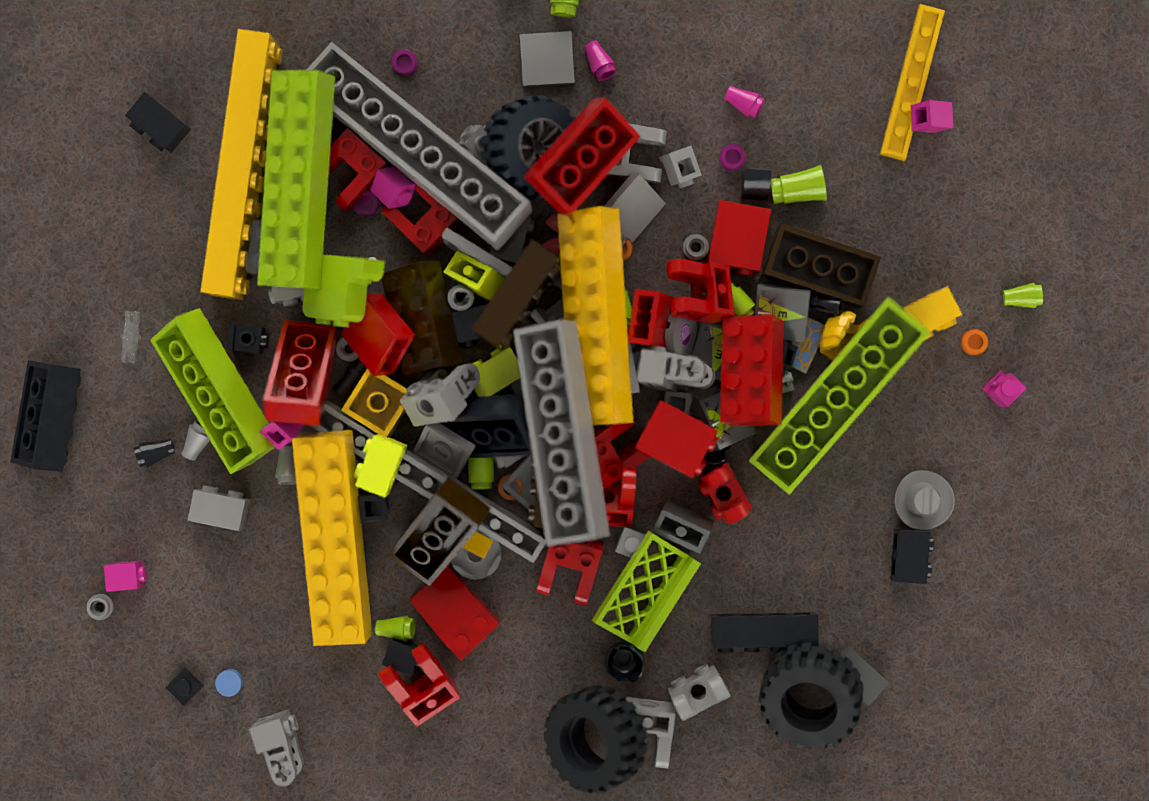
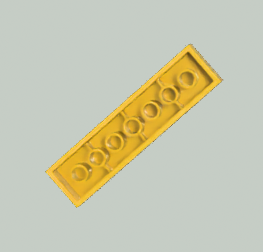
[557,206,633,425]
[292,430,372,646]

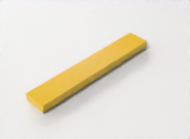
[879,4,945,161]

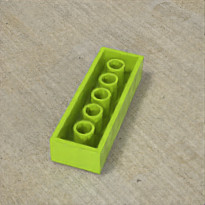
[150,308,275,474]

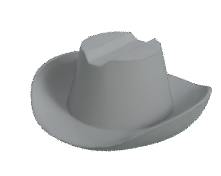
[895,470,955,530]

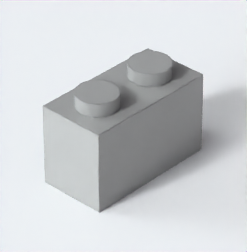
[187,485,250,531]

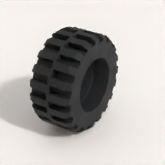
[759,643,864,749]
[543,685,648,794]

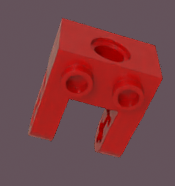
[328,128,389,213]
[381,184,463,258]
[666,259,734,324]
[592,414,651,488]
[697,461,752,524]
[602,468,636,527]
[536,539,604,606]
[378,643,461,727]

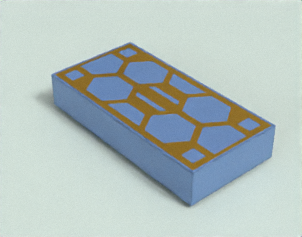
[791,317,825,374]

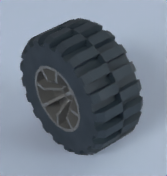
[481,95,576,200]

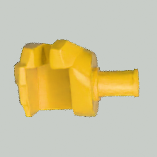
[819,311,868,361]

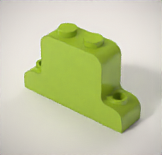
[303,255,385,327]

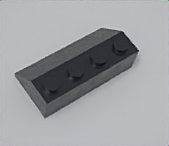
[10,360,81,472]
[440,394,533,458]

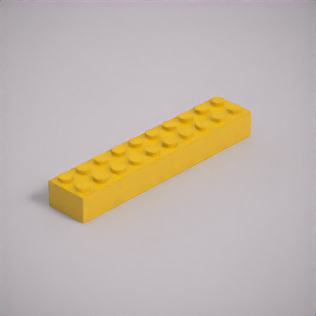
[201,29,282,300]

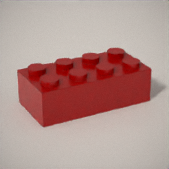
[523,98,641,215]
[720,314,784,427]
[263,320,337,426]

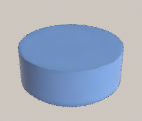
[215,669,243,697]

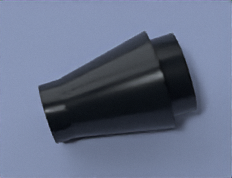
[134,439,175,468]

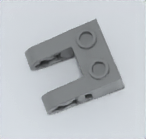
[604,124,667,184]
[637,346,715,392]
[400,363,480,426]
[668,664,730,721]
[626,697,676,769]
[249,709,304,786]

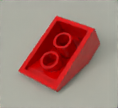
[409,565,501,660]

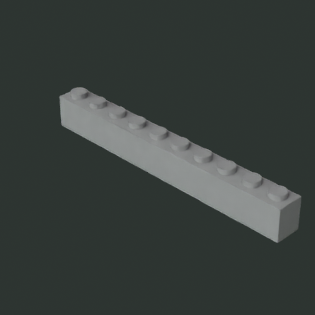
[309,401,546,563]

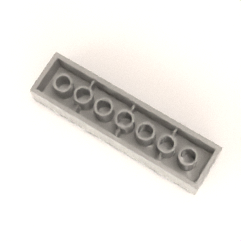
[514,320,610,546]

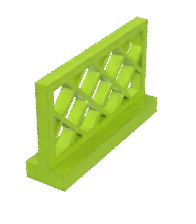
[592,531,701,652]

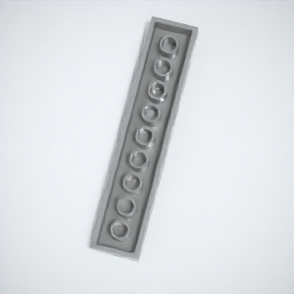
[307,42,532,250]

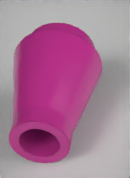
[584,40,616,81]
[724,86,765,118]

